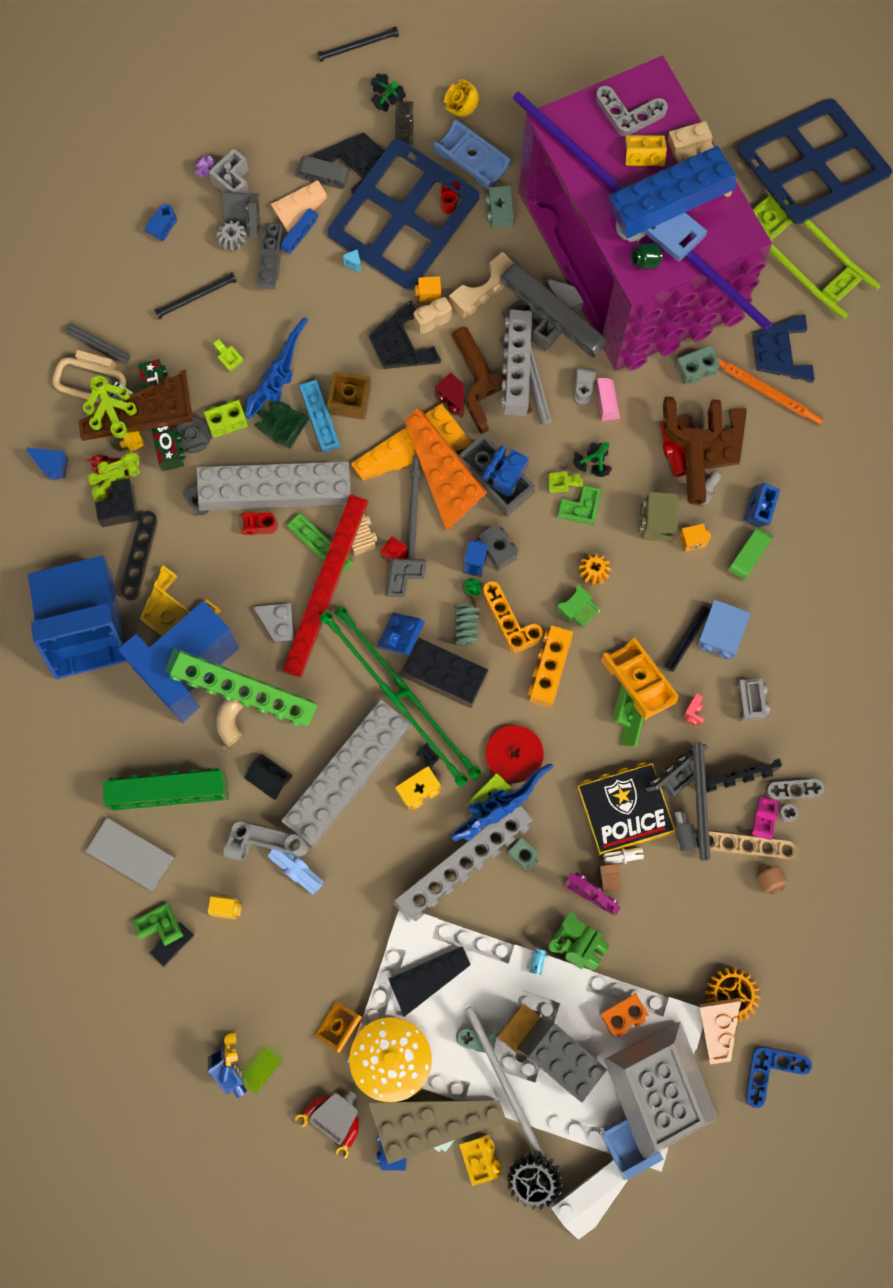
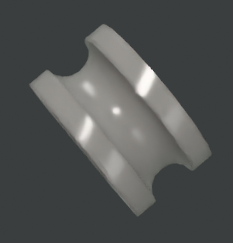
[779,804,799,823]

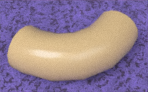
[216,699,244,747]

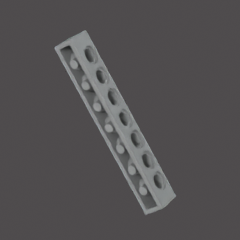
[394,806,532,922]

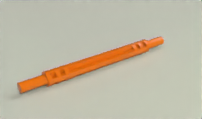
[717,357,824,425]

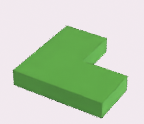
[557,485,601,526]
[132,902,183,946]

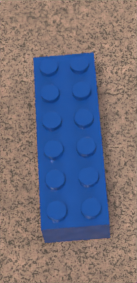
[609,145,736,239]

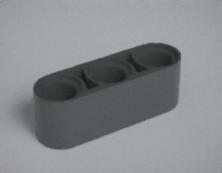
[296,156,350,189]

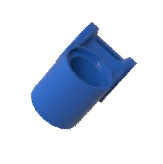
[145,204,177,241]

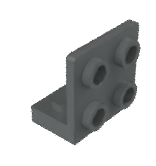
[223,192,260,237]

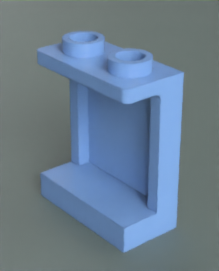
[697,600,751,659]
[600,1116,664,1181]

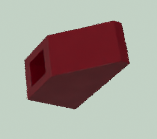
[435,372,464,418]

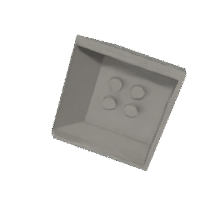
[604,1022,719,1159]

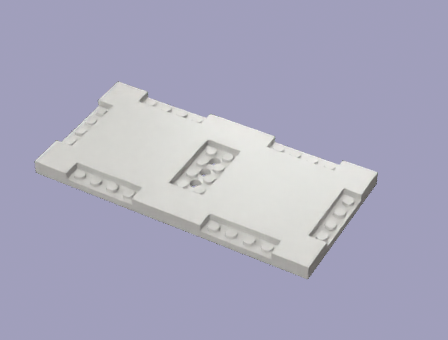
[347,911,703,1171]

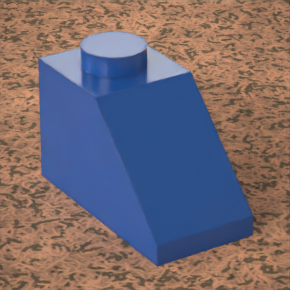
[27,448,68,480]

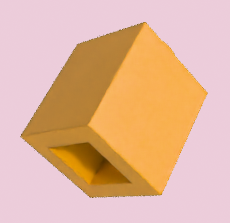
[415,276,441,302]
[679,523,711,552]

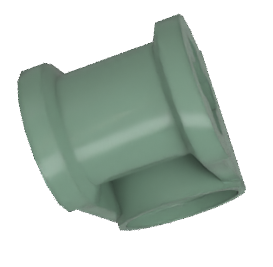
[456,1029,497,1053]

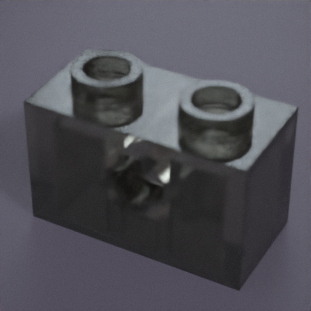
[395,101,414,145]

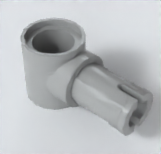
[699,471,721,507]

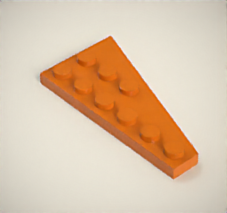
[405,408,488,530]

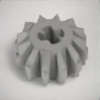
[216,220,248,252]

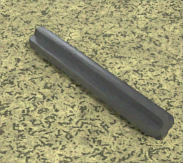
[65,324,131,364]

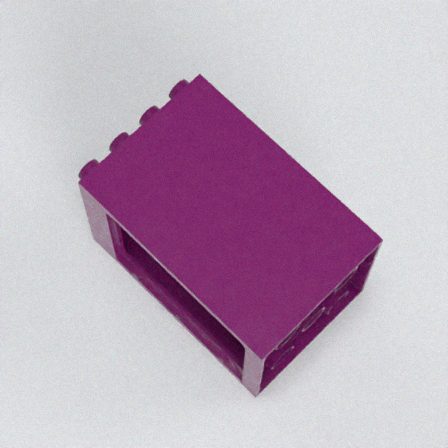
[519,55,772,371]

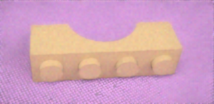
[449,252,515,319]

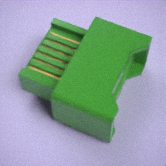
[556,584,600,628]

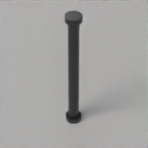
[317,26,399,62]
[154,272,237,320]

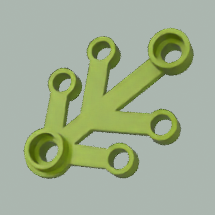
[83,375,137,438]
[87,452,140,502]

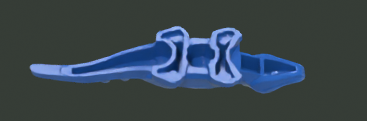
[244,318,308,419]
[451,764,553,841]

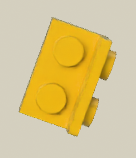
[625,135,667,166]
[459,1135,501,1186]

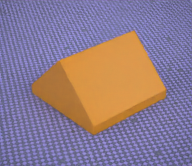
[314,1001,363,1053]

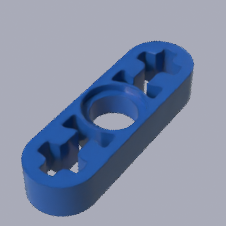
[281,208,319,254]

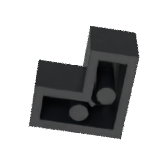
[95,478,139,527]

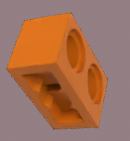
[599,993,649,1038]

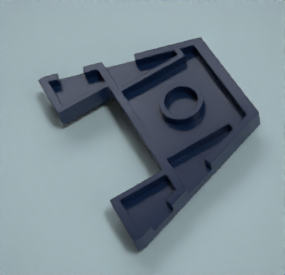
[752,314,815,383]

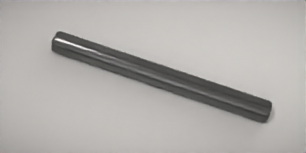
[693,742,710,861]

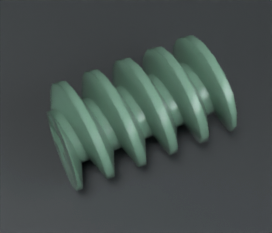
[456,604,479,646]

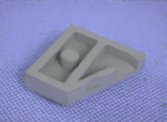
[254,603,294,644]

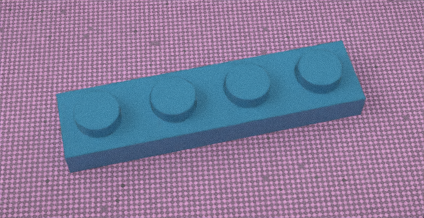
[299,380,340,453]

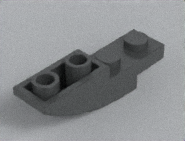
[257,223,283,290]

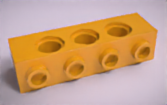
[527,625,573,708]

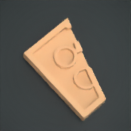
[271,180,327,234]
[699,998,741,1064]

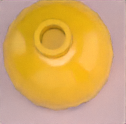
[444,79,479,117]

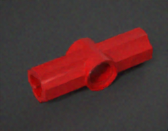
[659,423,686,478]

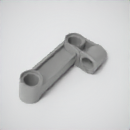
[224,821,308,862]

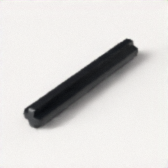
[665,606,710,672]

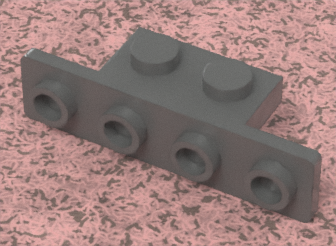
[645,744,708,797]

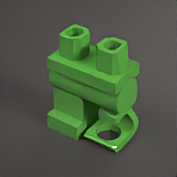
[548,911,610,971]

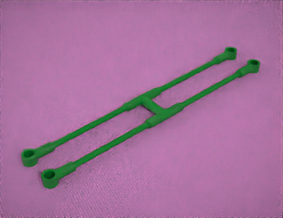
[319,606,482,787]

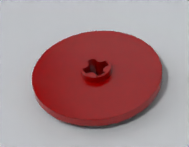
[485,725,544,783]

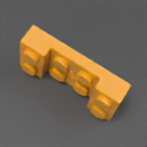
[601,637,679,720]

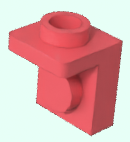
[682,693,704,726]

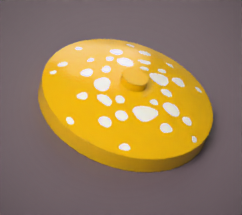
[349,1017,432,1102]

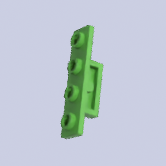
[612,673,645,747]

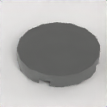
[176,417,211,453]

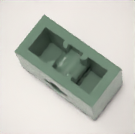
[485,186,514,228]

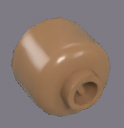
[757,864,787,895]

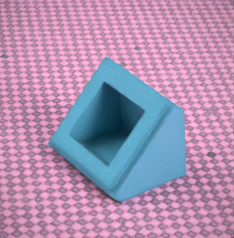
[343,250,361,272]

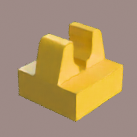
[119,431,145,452]

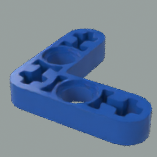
[745,1048,812,1108]

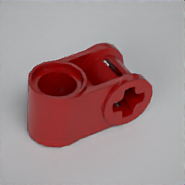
[441,181,460,214]
[241,512,278,535]

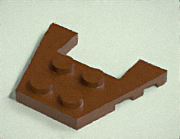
[677,408,747,469]

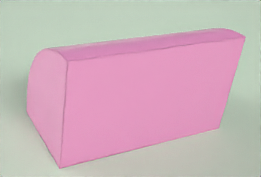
[595,378,620,421]

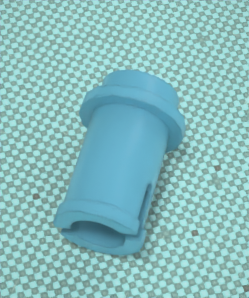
[529,949,547,975]

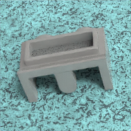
[736,679,770,721]

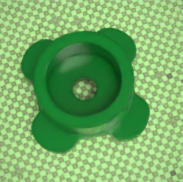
[462,578,482,596]

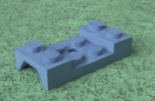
[433,119,511,191]

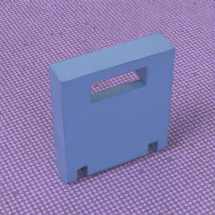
[644,213,707,262]

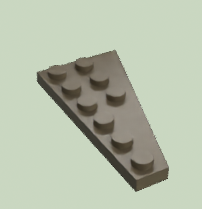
[368,1100,506,1164]

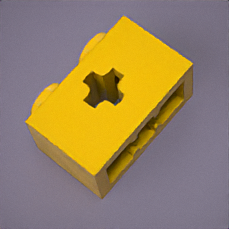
[395,766,441,810]

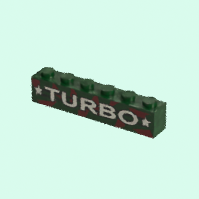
[138,359,186,471]

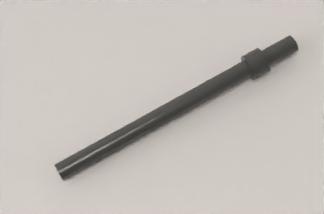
[407,455,421,559]

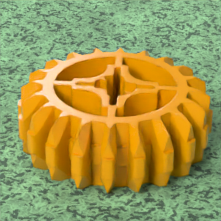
[705,967,761,1022]

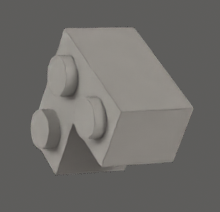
[209,148,249,193]

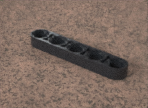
[121,511,158,600]

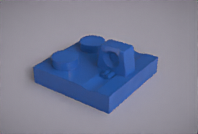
[377,612,425,656]

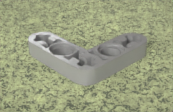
[596,86,668,136]

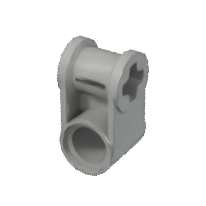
[574,367,596,405]

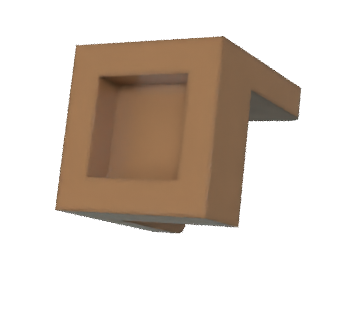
[598,864,621,892]

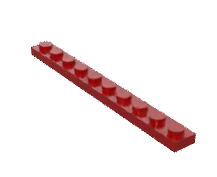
[282,494,369,678]

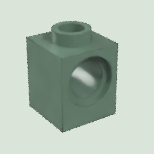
[507,838,539,871]

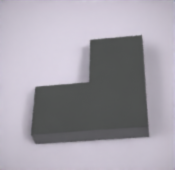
[385,558,427,597]

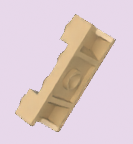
[667,121,732,197]

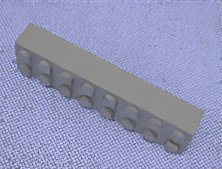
[197,462,351,511]
[281,700,412,849]

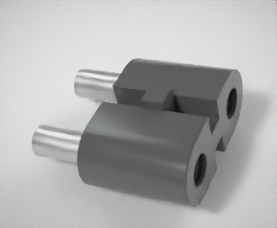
[674,812,699,852]

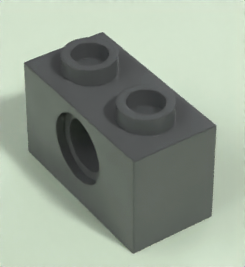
[477,524,518,571]

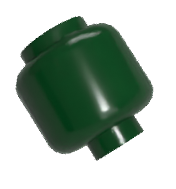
[631,243,663,270]

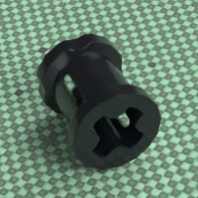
[416,743,440,768]

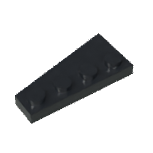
[705,758,782,793]
[388,946,471,1017]

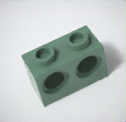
[675,345,720,385]

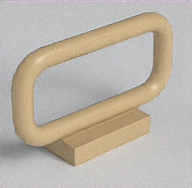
[52,350,126,403]

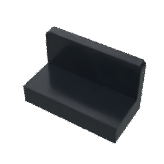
[245,754,293,800]

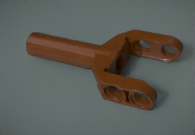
[451,327,532,434]
[663,396,723,505]

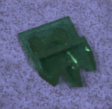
[254,401,309,449]

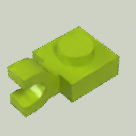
[213,339,244,372]
[549,471,583,493]

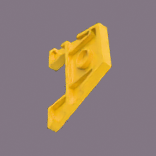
[140,565,221,637]

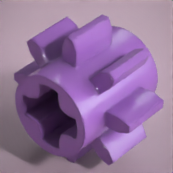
[194,155,215,178]

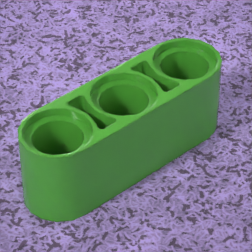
[728,527,773,580]

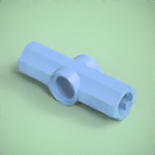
[268,850,324,895]

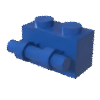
[482,445,529,496]

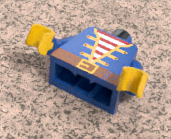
[208,1033,247,1098]

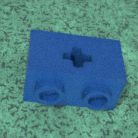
[743,483,780,527]
[463,540,488,577]

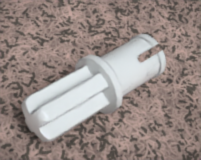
[603,847,644,865]

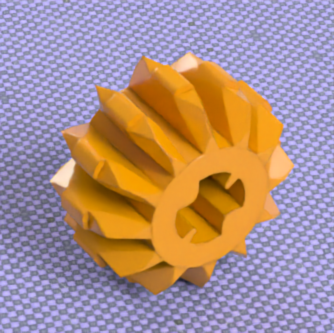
[578,552,611,585]

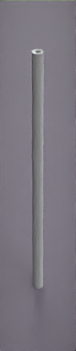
[465,1006,562,1196]

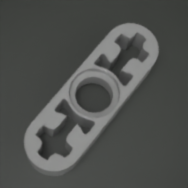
[766,779,824,801]

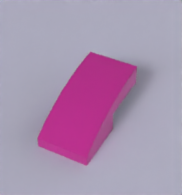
[752,796,779,840]

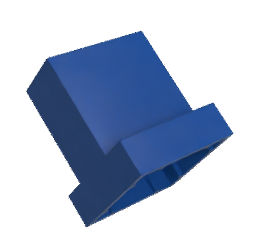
[28,555,127,680]
[118,601,239,723]

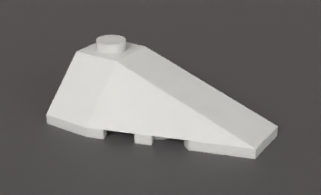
[552,1160,628,1239]

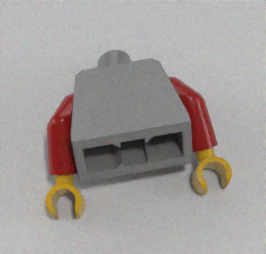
[295,1090,359,1159]

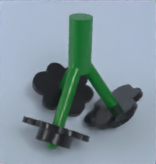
[371,73,406,112]
[573,442,612,477]

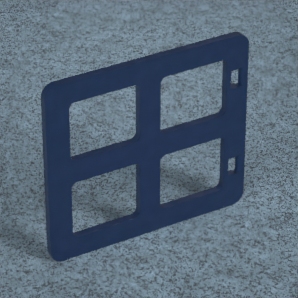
[737,99,892,224]
[327,139,480,290]

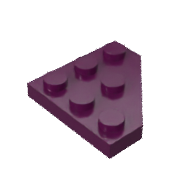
[563,872,621,916]

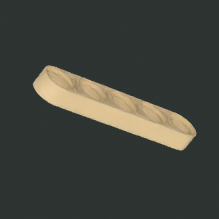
[709,831,796,860]

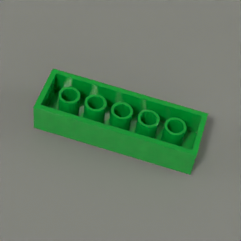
[103,768,229,811]

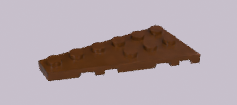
[79,369,193,441]

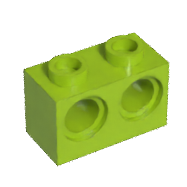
[204,400,248,438]

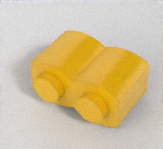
[208,895,242,920]

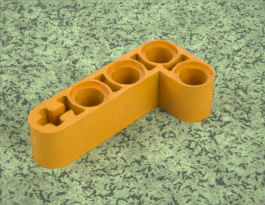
[483,581,543,653]

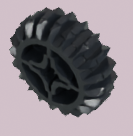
[507,1151,563,1210]

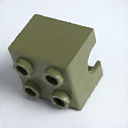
[639,492,678,542]

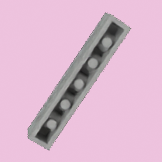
[501,309,532,416]

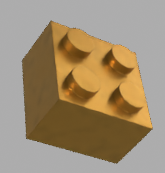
[327,371,371,420]
[497,1003,541,1053]

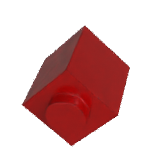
[380,536,407,563]

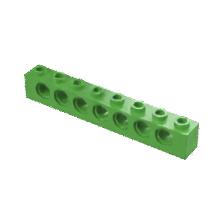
[164,648,318,726]

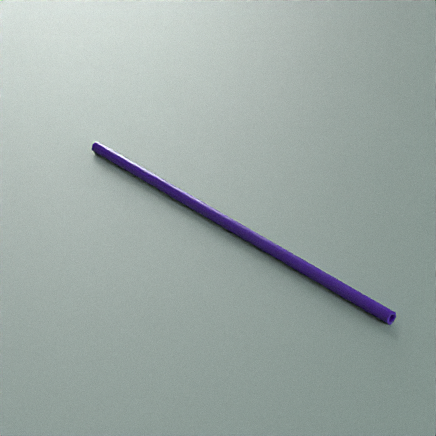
[513,91,772,331]

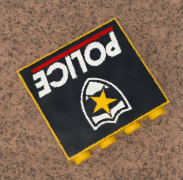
[576,762,675,856]

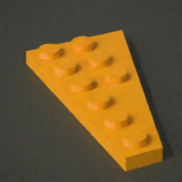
[351,403,472,480]

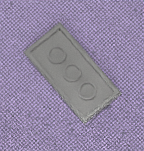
[85,818,174,892]

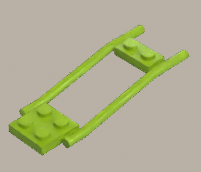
[753,195,881,319]

